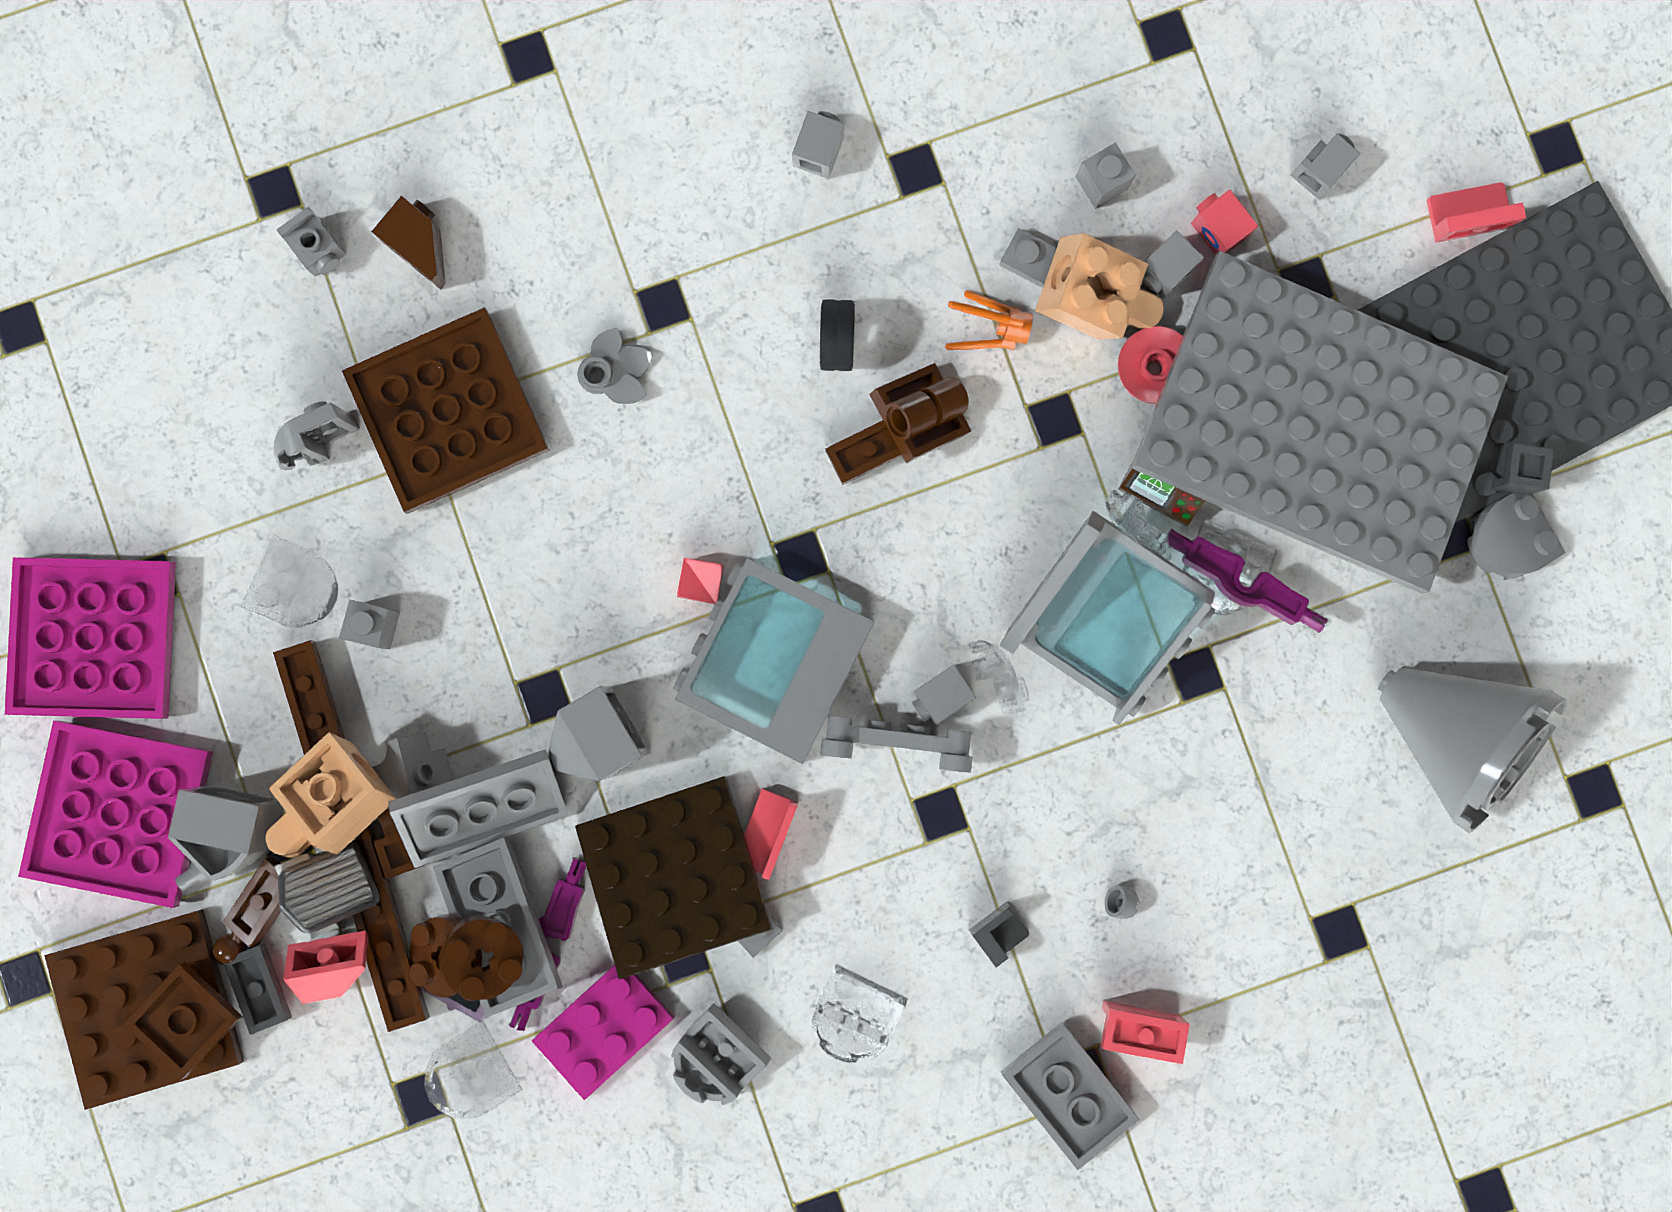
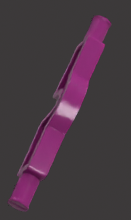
[1163,528,1328,633]
[509,857,587,1031]

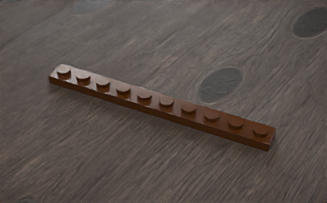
[273,640,430,1032]

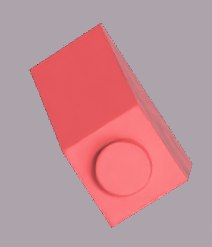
[284,930,369,1004]

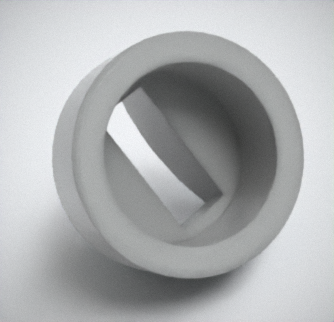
[1105,885,1139,919]

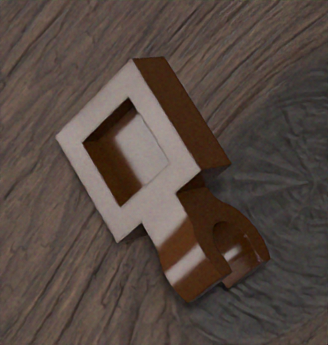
[373,807,425,879]

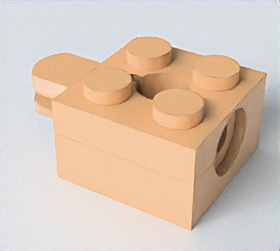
[1035,233,1164,340]
[265,732,397,859]

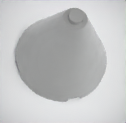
[1378,668,1568,833]

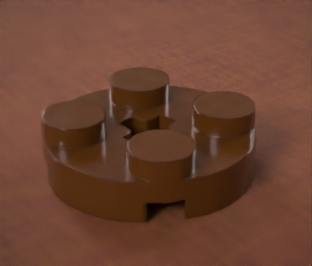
[409,914,482,997]
[439,916,523,1001]

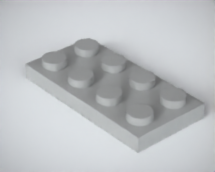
[388,749,569,868]
[433,837,563,1018]

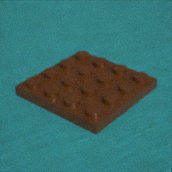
[342,307,550,514]
[44,909,244,1110]

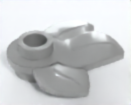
[577,328,652,404]

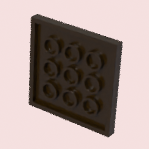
[575,776,773,980]

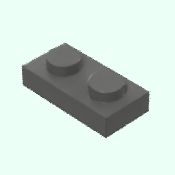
[223,943,292,1035]

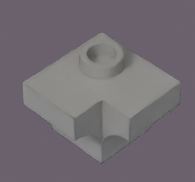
[372,732,453,799]

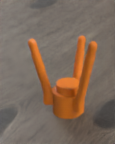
[945,290,1033,351]

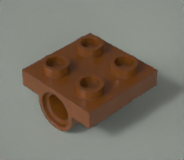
[869,363,972,464]

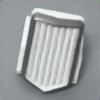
[275,842,380,943]

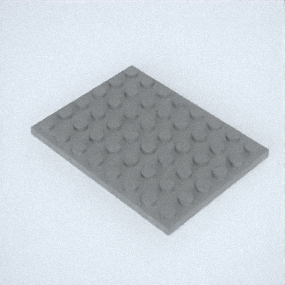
[1131,251,1508,594]

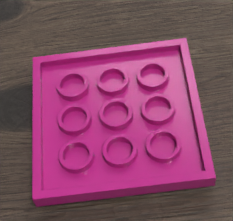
[4,557,176,719]
[18,720,213,908]

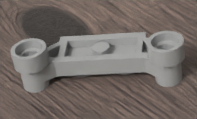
[820,715,973,773]

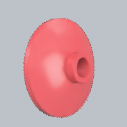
[1118,326,1183,404]

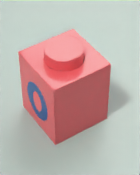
[1191,190,1259,255]

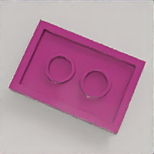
[532,965,675,1100]

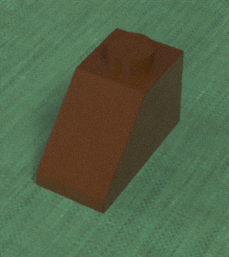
[371,196,446,290]

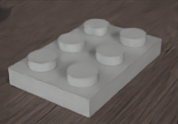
[1001,1022,1140,1170]

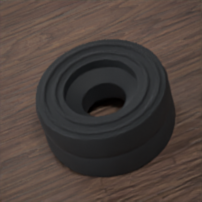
[820,299,855,371]

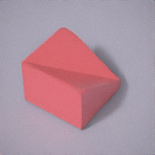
[677,558,724,604]

